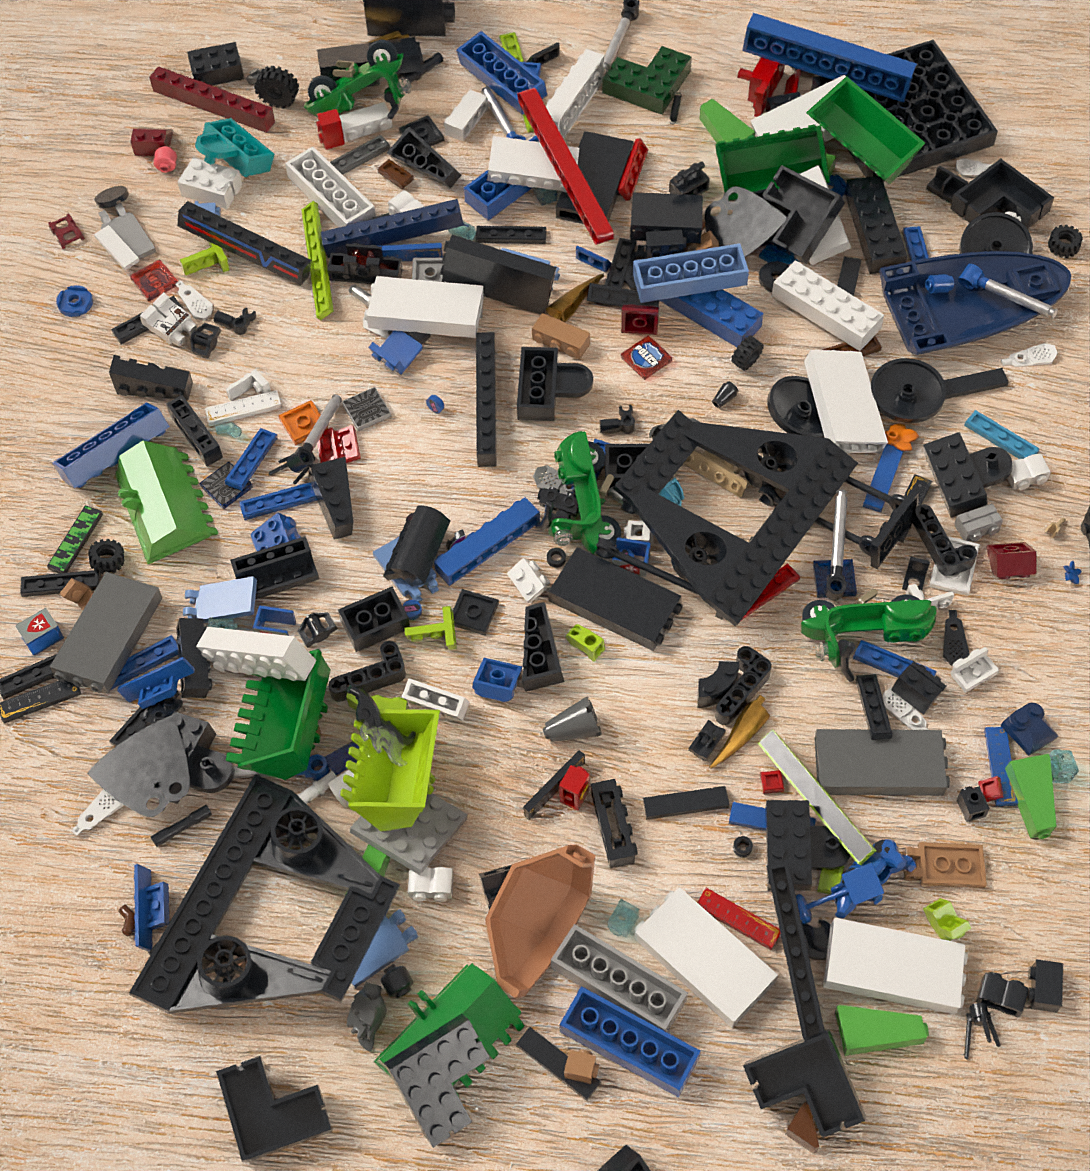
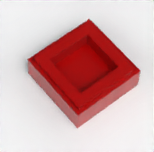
[760,770,784,794]
[978,776,1004,802]

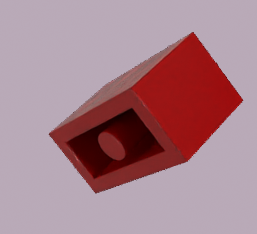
[315,109,345,150]
[559,765,590,811]

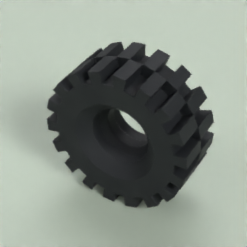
[254,66,299,109]

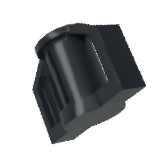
[190,323,221,359]
[298,612,338,648]

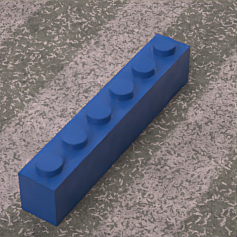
[434,497,540,586]

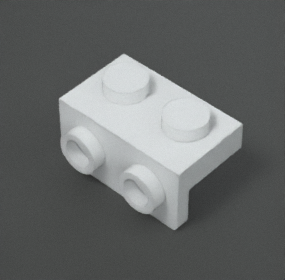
[507,558,551,603]
[950,647,999,693]

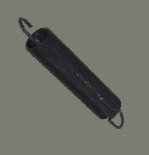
[670,93,682,124]

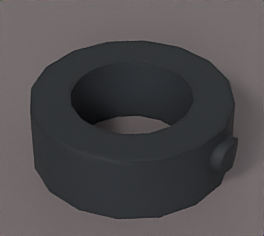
[547,548,566,568]

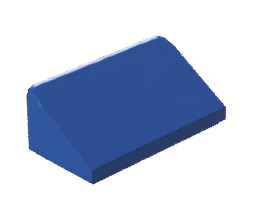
[576,245,612,272]

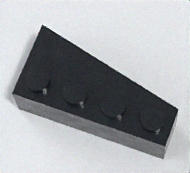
[387,127,462,188]
[109,355,193,400]
[308,457,354,540]

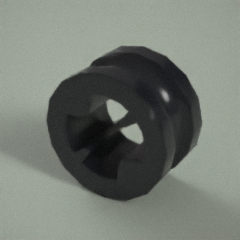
[733,836,753,858]

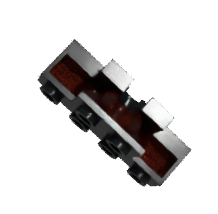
[328,243,403,284]

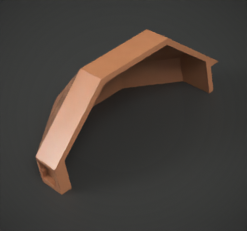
[485,844,596,998]

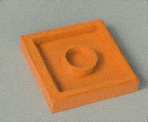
[278,400,328,445]

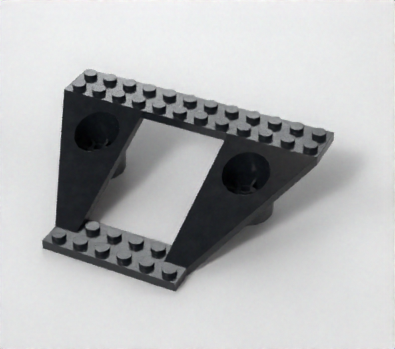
[612,410,858,626]
[129,774,400,1014]

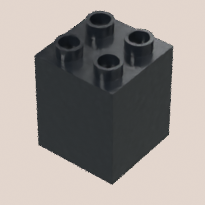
[363,0,455,36]

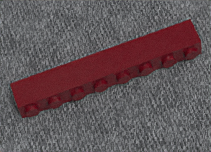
[149,66,275,133]

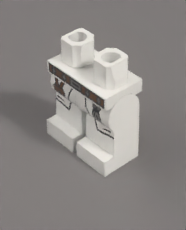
[140,292,197,346]

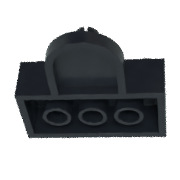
[517,347,593,421]
[923,432,1013,518]
[154,712,235,804]
[765,800,851,891]

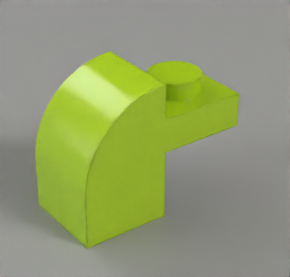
[923,898,972,941]

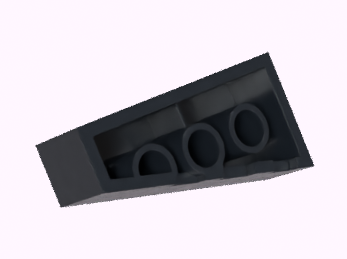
[522,602,565,692]

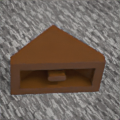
[785,1101,819,1153]

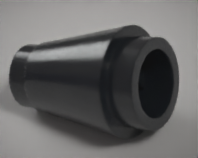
[712,381,738,408]

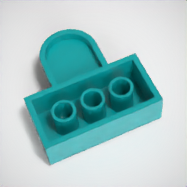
[195,118,275,177]

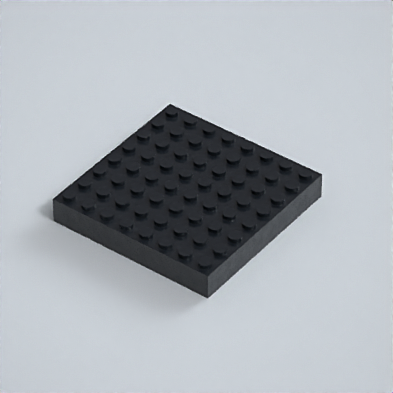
[811,39,998,182]

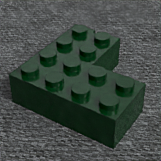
[602,46,692,115]

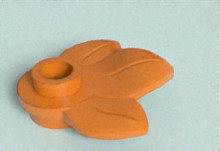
[885,423,919,451]

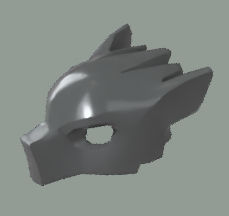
[347,982,387,1052]

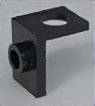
[902,557,930,591]

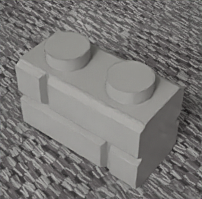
[954,503,1003,542]

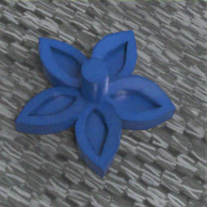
[1063,560,1082,584]

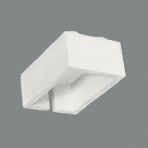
[178,158,242,209]

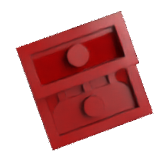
[317,425,361,463]

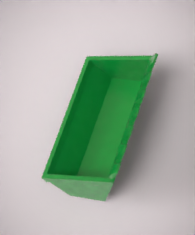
[225,649,331,780]

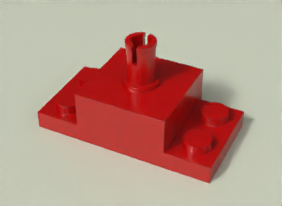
[737,57,785,117]

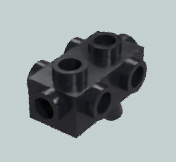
[537,487,579,520]

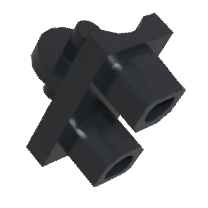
[689,720,726,760]

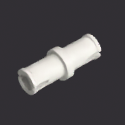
[298,771,337,804]

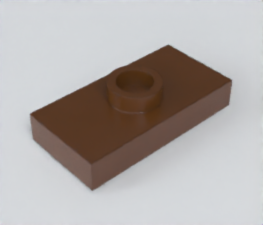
[377,159,414,189]

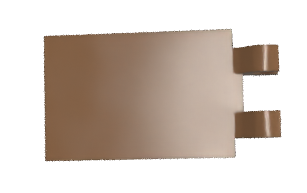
[902,842,987,888]

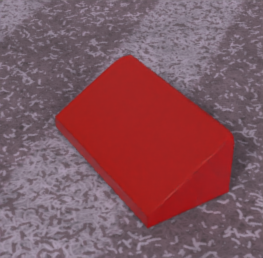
[784,69,801,94]

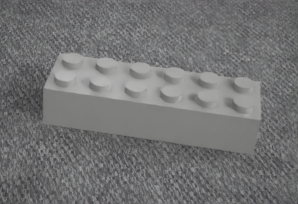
[551,924,688,1032]

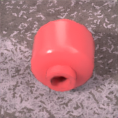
[154,146,177,172]

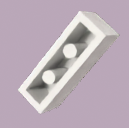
[444,90,488,141]
[339,102,393,142]
[402,678,470,721]

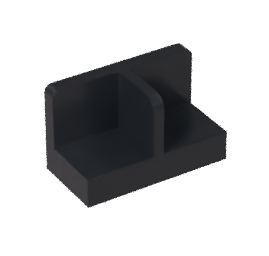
[926,166,968,204]

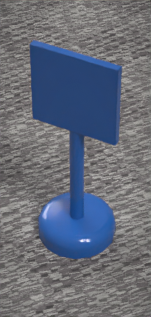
[796,862,885,924]

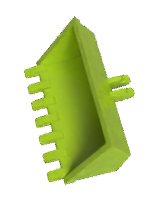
[340,709,440,831]

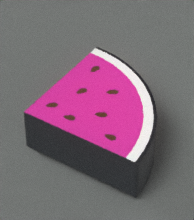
[446,529,466,551]

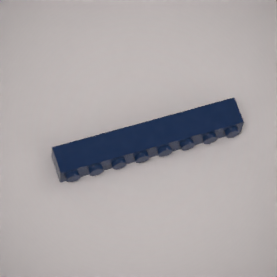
[321,199,464,258]

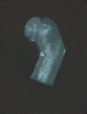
[215,422,242,438]

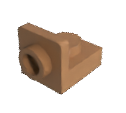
[60,578,94,610]

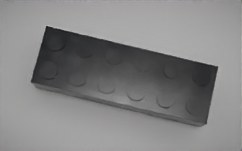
[845,176,907,274]

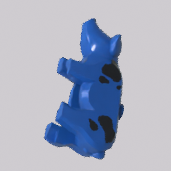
[831,839,916,919]

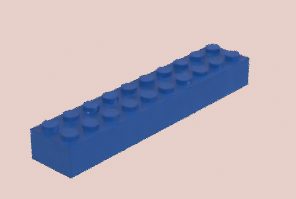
[742,13,916,102]

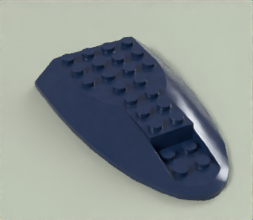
[879,251,1071,355]

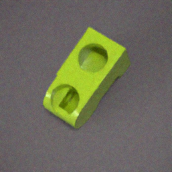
[565,624,605,662]

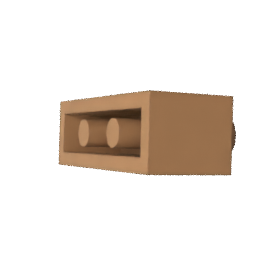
[532,313,590,359]

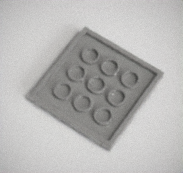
[350,794,468,875]

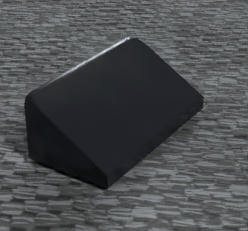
[527,42,560,65]

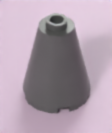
[543,696,602,742]

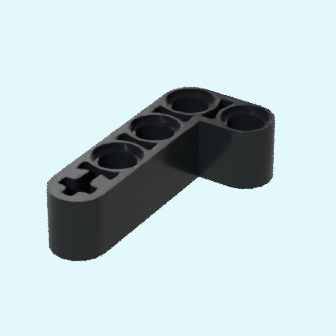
[913,504,977,576]
[328,641,406,702]
[715,646,772,725]

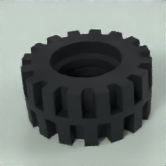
[1048,225,1083,258]
[731,336,764,371]
[88,539,125,574]

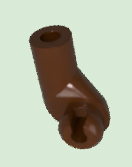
[118,905,135,936]

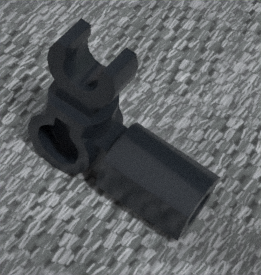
[213,308,256,335]
[599,405,635,434]

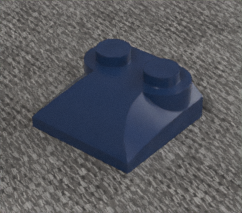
[1000,702,1058,756]

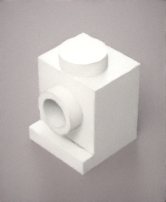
[624,520,653,545]

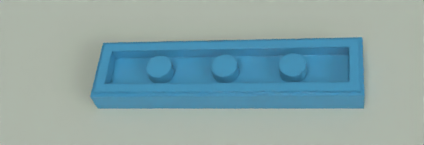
[964,410,1040,459]

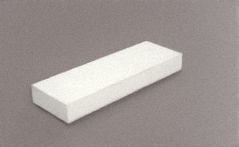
[94,225,140,271]

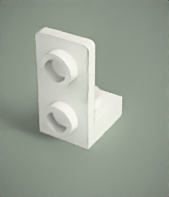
[226,369,271,401]
[906,583,954,608]

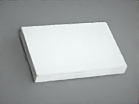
[929,536,980,596]

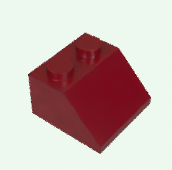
[130,128,173,156]
[621,304,659,335]
[986,542,1037,579]

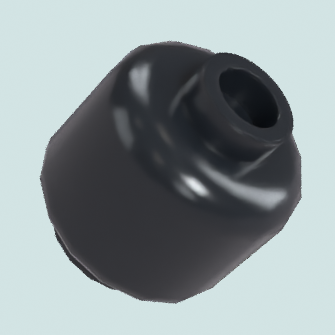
[381,964,413,999]

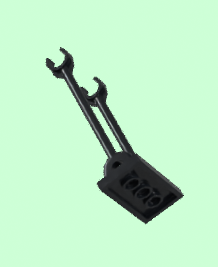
[758,476,919,569]
[595,498,753,620]

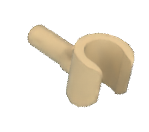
[1044,517,1066,538]

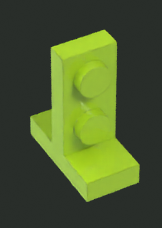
[180,241,230,276]
[404,606,457,650]

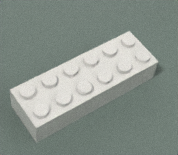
[546,49,604,139]
[285,147,376,228]
[772,260,884,351]
[196,627,317,681]

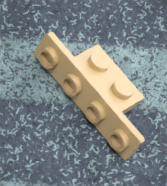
[683,450,749,498]

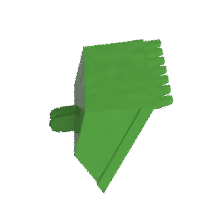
[115,440,218,565]

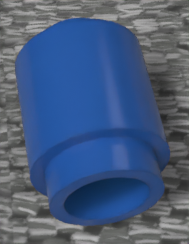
[925,274,954,293]

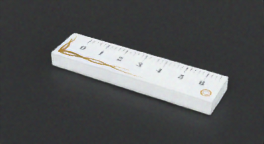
[205,390,282,426]

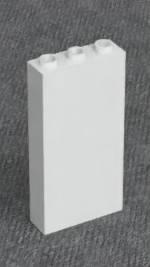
[750,75,846,142]
[364,276,484,338]
[804,349,888,453]
[635,887,778,1028]
[823,918,968,1014]

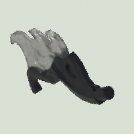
[347,685,416,766]

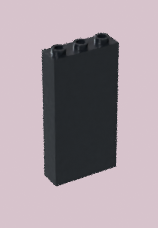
[317,37,424,81]
[556,131,634,224]
[440,235,557,314]
[548,547,683,651]

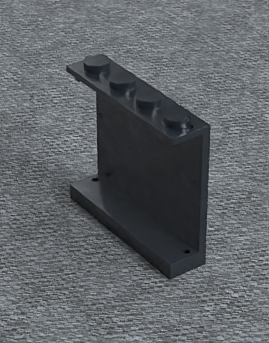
[630,192,703,244]

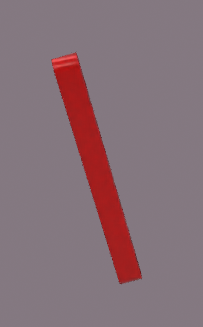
[517,88,614,245]

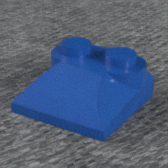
[472,657,523,702]

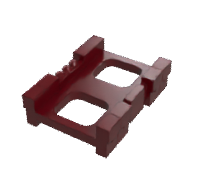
[48,213,85,249]

